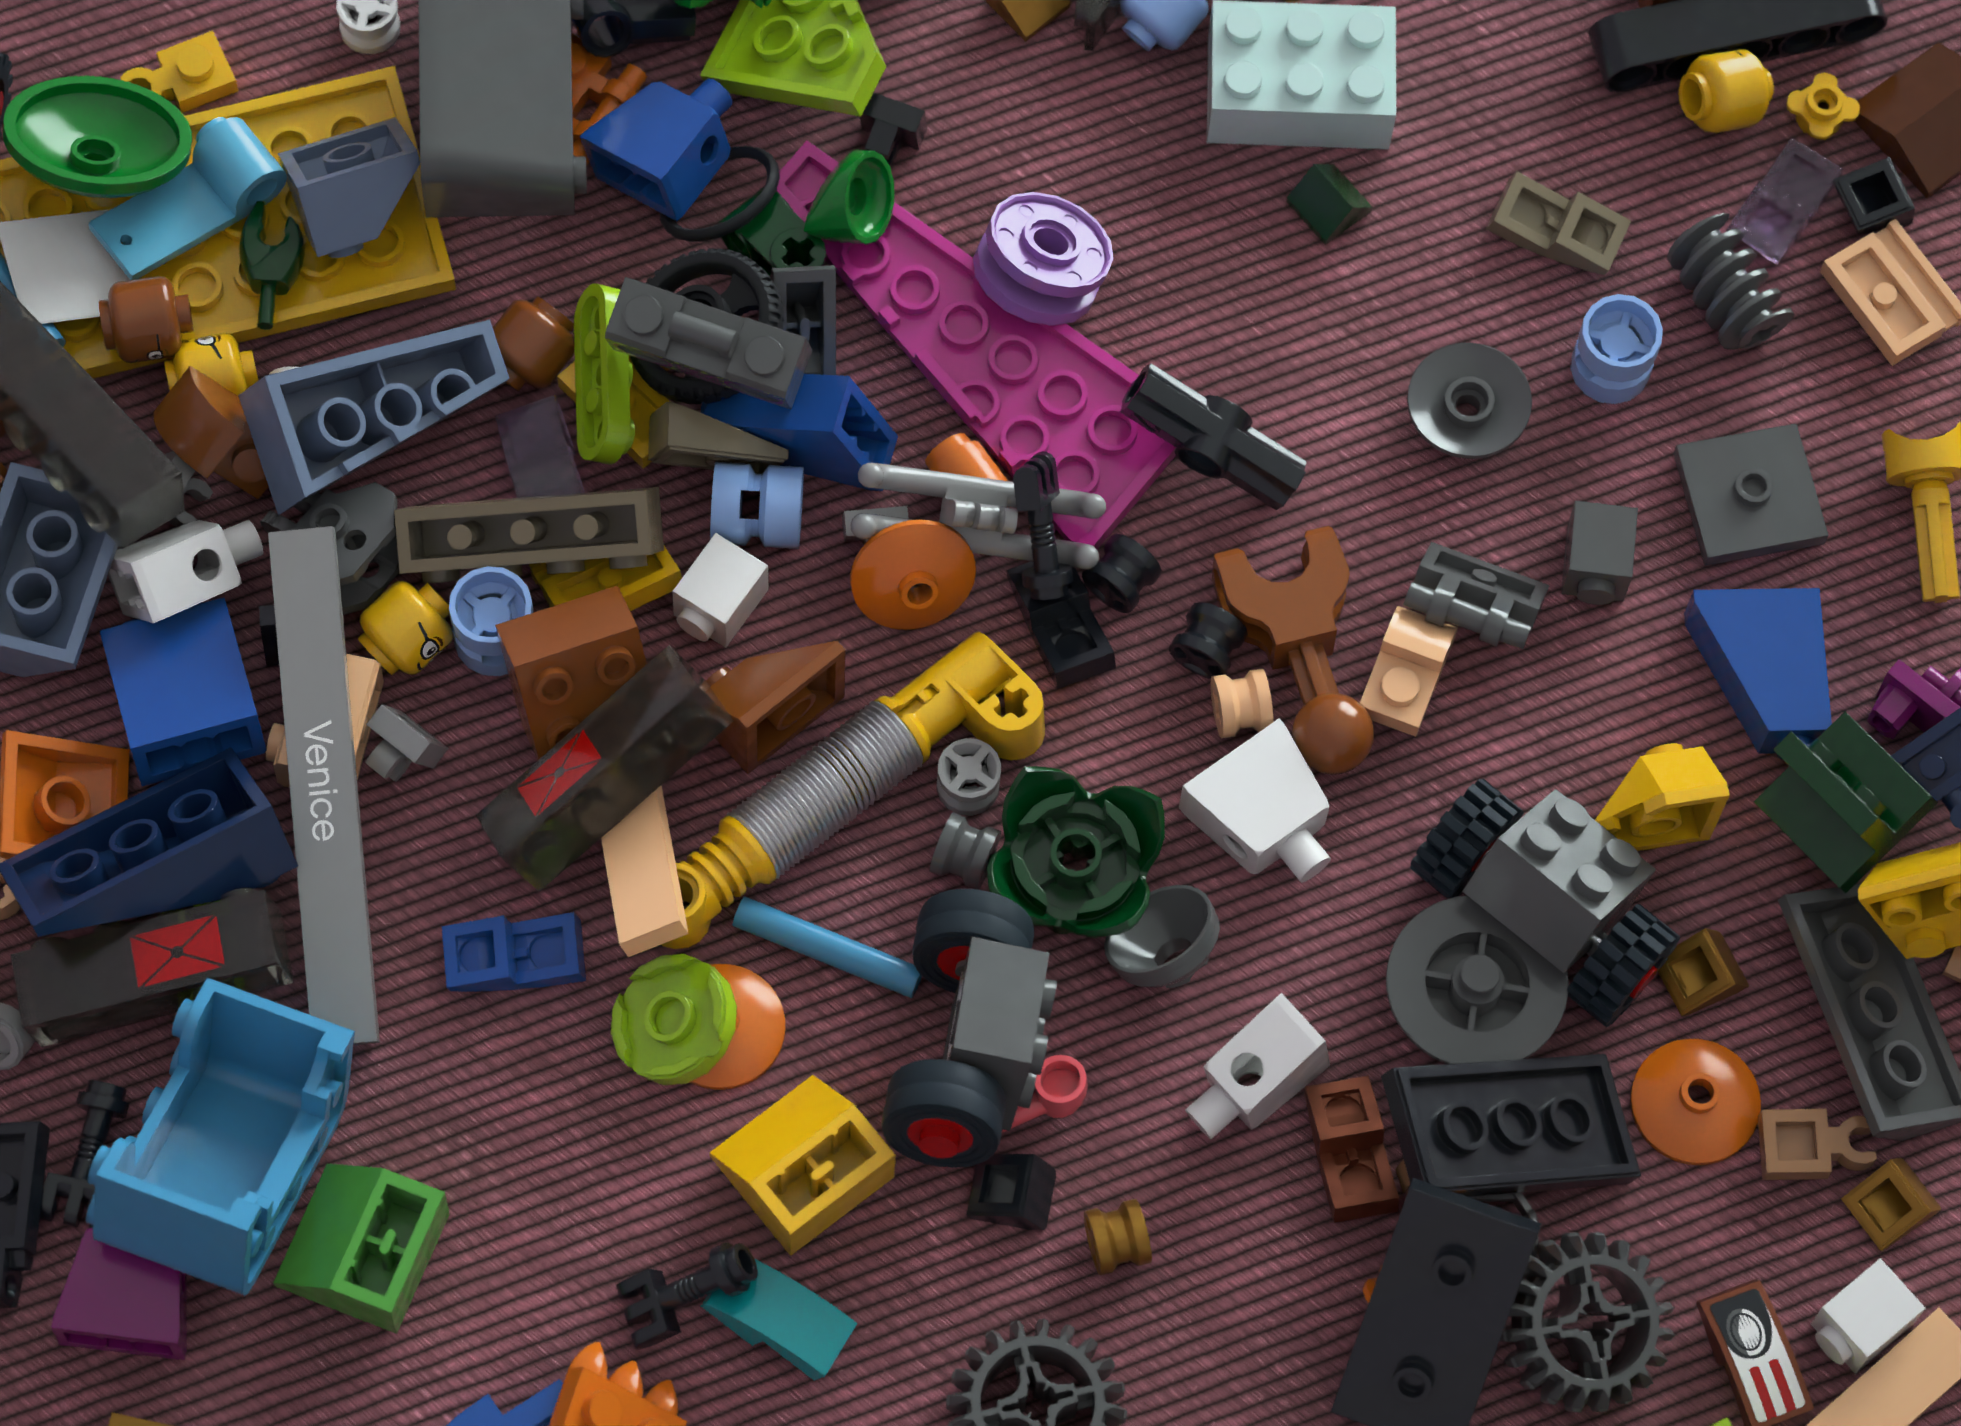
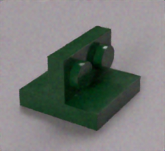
[1754,711,1938,893]

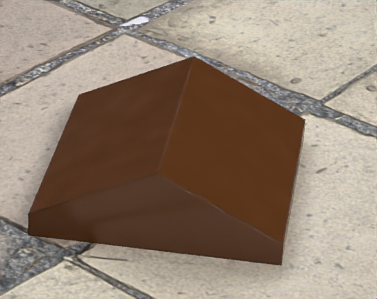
[1854,42,1961,198]

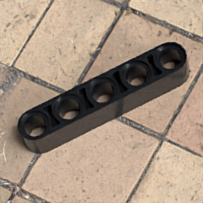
[1588,0,1888,92]

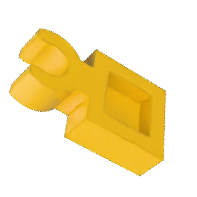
[120,31,238,113]

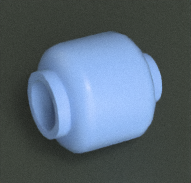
[1120,0,1209,51]

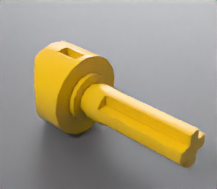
[1882,422,1961,603]

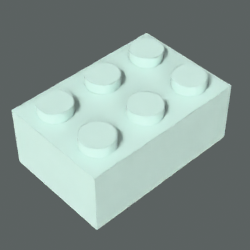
[1207,0,1396,150]

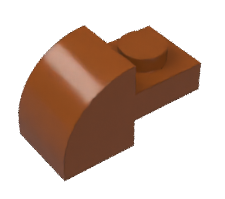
[153,366,269,499]

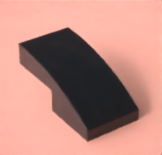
[1007,561,1116,689]

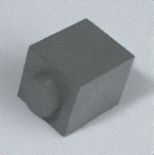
[1561,500,1638,605]

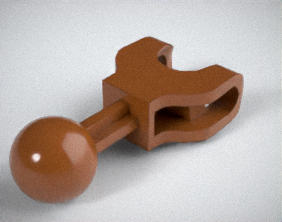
[1212,526,1374,775]

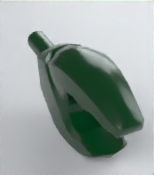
[239,201,305,330]

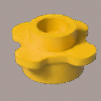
[1786,73,1860,140]

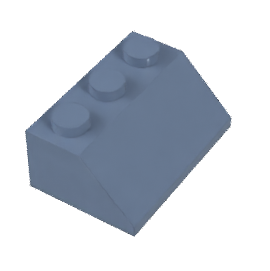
[0,462,134,677]

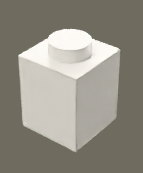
[672,533,768,648]
[1811,1258,1926,1374]

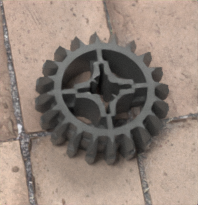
[1500,1232,1675,1412]
[946,1318,1127,1426]

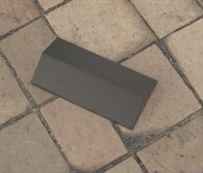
[1778,884,1961,1141]

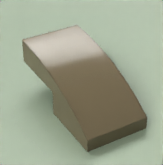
[1486,171,1631,275]

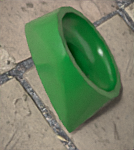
[804,150,895,244]

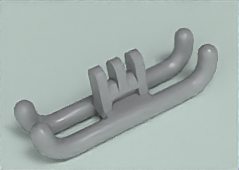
[850,462,1106,569]

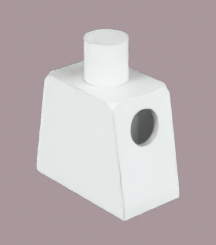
[108,520,263,623]
[1179,718,1331,883]
[1185,993,1330,1139]

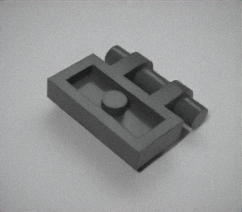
[1403,542,1550,650]

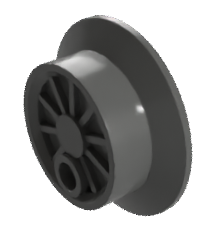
[1386,895,1569,1064]

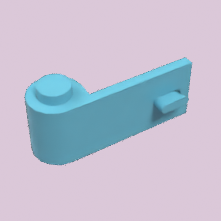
[89,117,287,280]

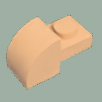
[1360,606,1458,737]

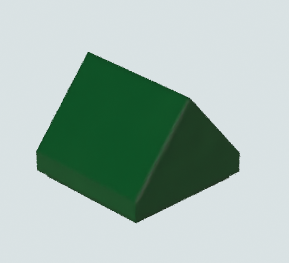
[1286,164,1373,245]

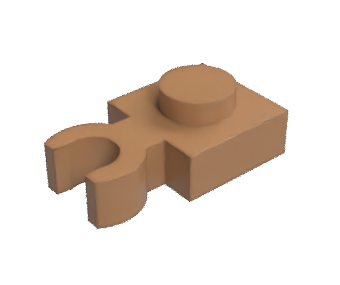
[1757,1109,1877,1180]

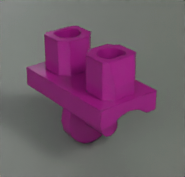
[1867,659,1961,739]

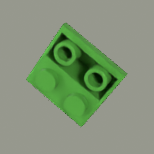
[273,1164,450,1334]

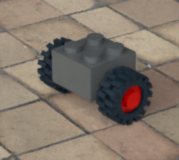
[1410,779,1680,1028]

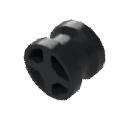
[1081,533,1162,614]
[1169,602,1248,679]

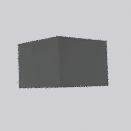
[770,265,836,375]

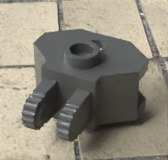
[260,482,399,615]

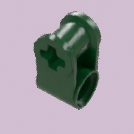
[717,186,826,277]

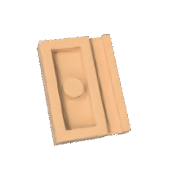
[1820,218,1961,366]

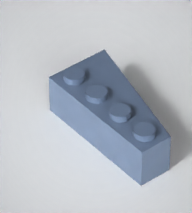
[238,319,510,516]

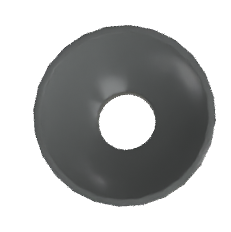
[1104,885,1220,988]

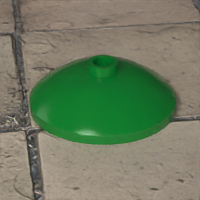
[2,76,192,198]

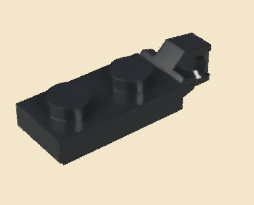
[0,1121,50,1309]

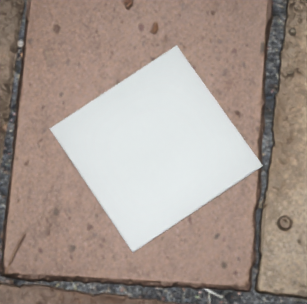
[0,209,130,326]

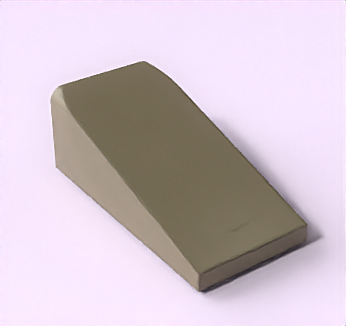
[648,402,788,474]

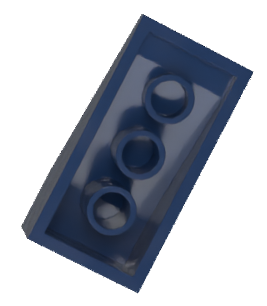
[0,747,298,937]

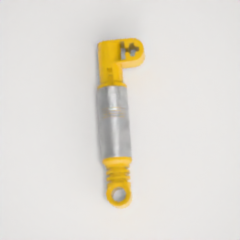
[661,632,1045,949]

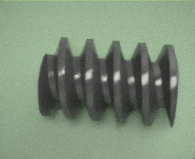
[1667,213,1795,350]

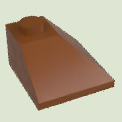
[697,641,846,774]

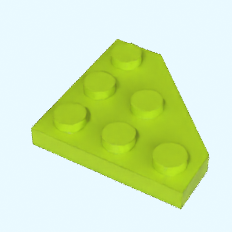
[700,0,886,117]

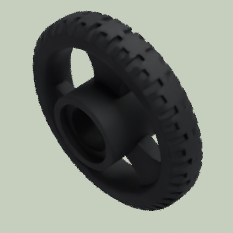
[629,248,784,404]

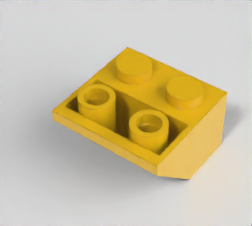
[1858,842,1961,959]
[709,1075,896,1256]

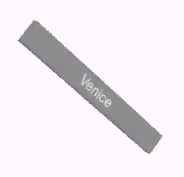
[268,526,380,1045]

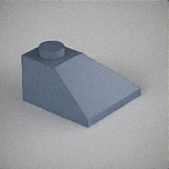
[278,117,420,258]

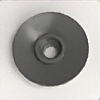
[1407,342,1532,459]

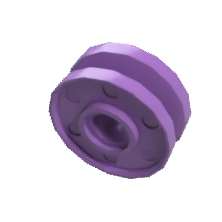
[973,192,1114,326]

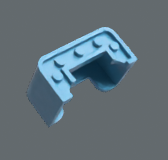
[86,977,355,1296]

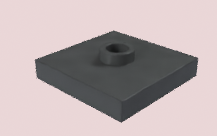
[1673,423,1829,566]

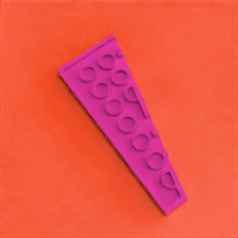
[776,140,1176,550]

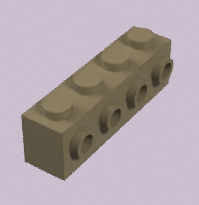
[394,487,664,583]

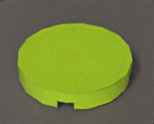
[611,954,737,1085]

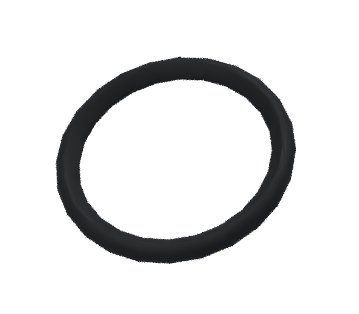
[660,146,780,242]

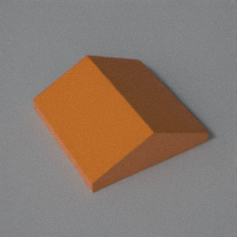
[0,730,130,860]

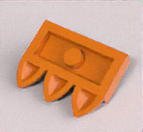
[549,1342,687,1426]

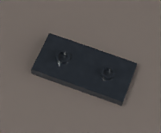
[1381,1054,1641,1197]
[1331,1178,1542,1426]

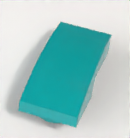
[701,1259,858,1381]

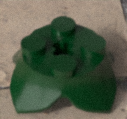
[987,766,1165,938]

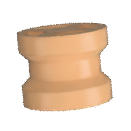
[1211,669,1274,738]

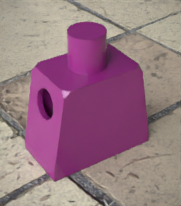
[51,1227,187,1360]

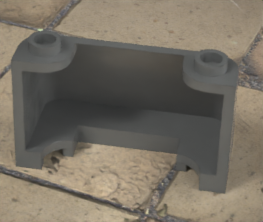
[418,0,587,218]

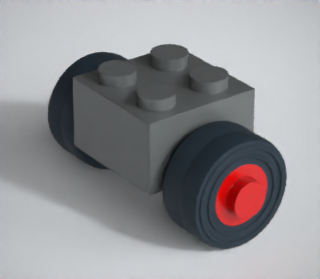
[882,889,1057,1168]

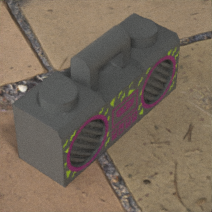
[605,277,812,410]

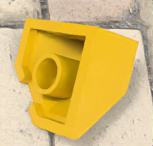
[1595,743,1730,851]

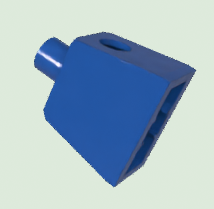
[579,78,733,221]

